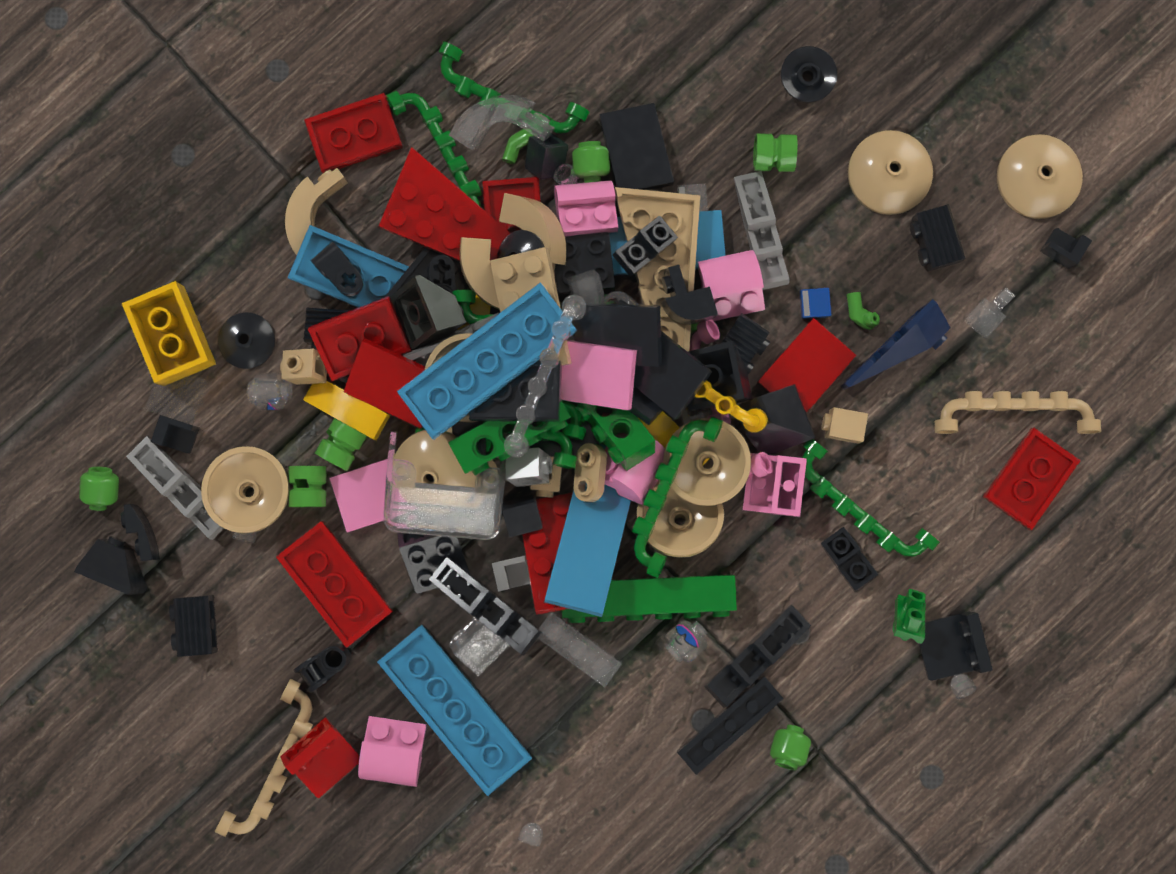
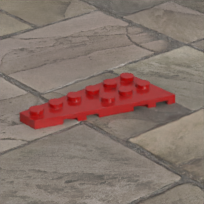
[378,147,510,265]

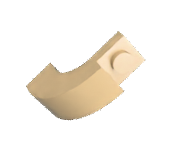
[285,168,348,255]
[499,193,566,277]
[460,237,500,310]

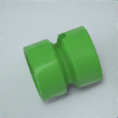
[753,133,798,172]
[315,418,367,471]
[288,466,326,507]

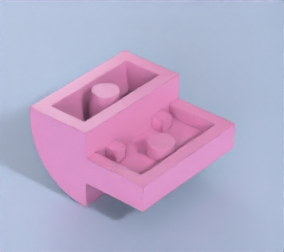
[554,180,618,237]
[697,250,765,321]
[605,433,665,505]
[743,453,807,517]
[358,716,427,787]

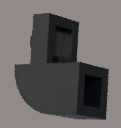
[661,265,718,325]

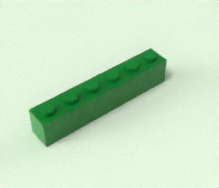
[562,575,737,623]

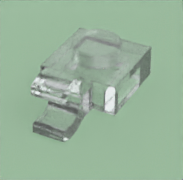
[964,288,1015,338]

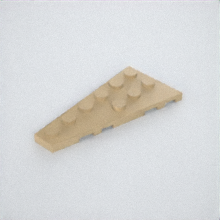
[614,187,700,352]

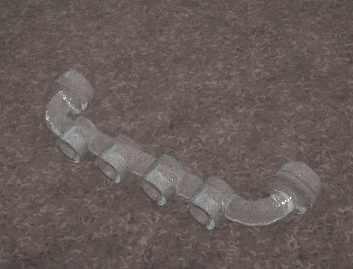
[504,295,587,458]

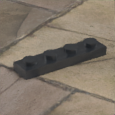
[677,675,784,775]

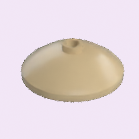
[848,130,933,215]
[997,135,1083,219]
[663,418,751,506]
[393,430,478,514]
[201,447,289,533]
[637,480,724,557]

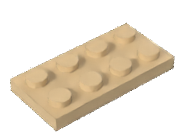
[490,247,572,366]

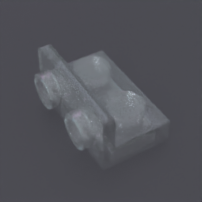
[449,616,509,676]

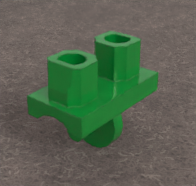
[892,589,926,644]

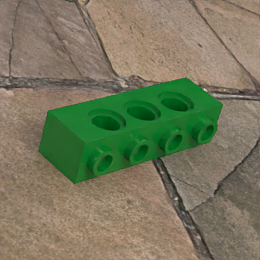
[448,399,571,476]
[573,402,655,471]

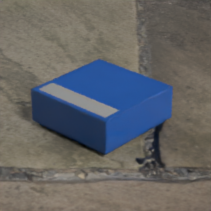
[799,288,831,319]

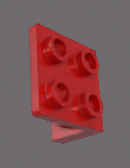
[280,717,360,798]

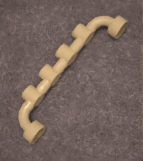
[934,391,1101,434]
[215,679,313,837]

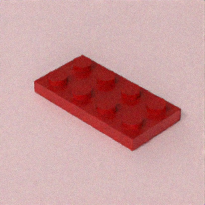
[522,493,573,615]
[276,521,393,648]

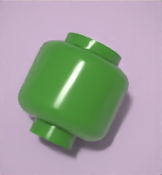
[572,141,610,183]
[79,467,119,511]
[770,725,811,771]

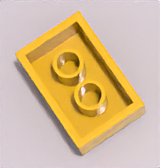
[122,281,216,386]

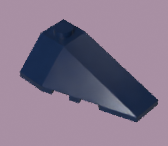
[841,299,951,390]

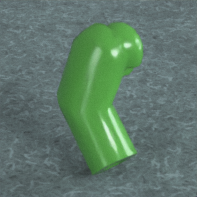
[502,128,538,164]
[847,292,880,330]

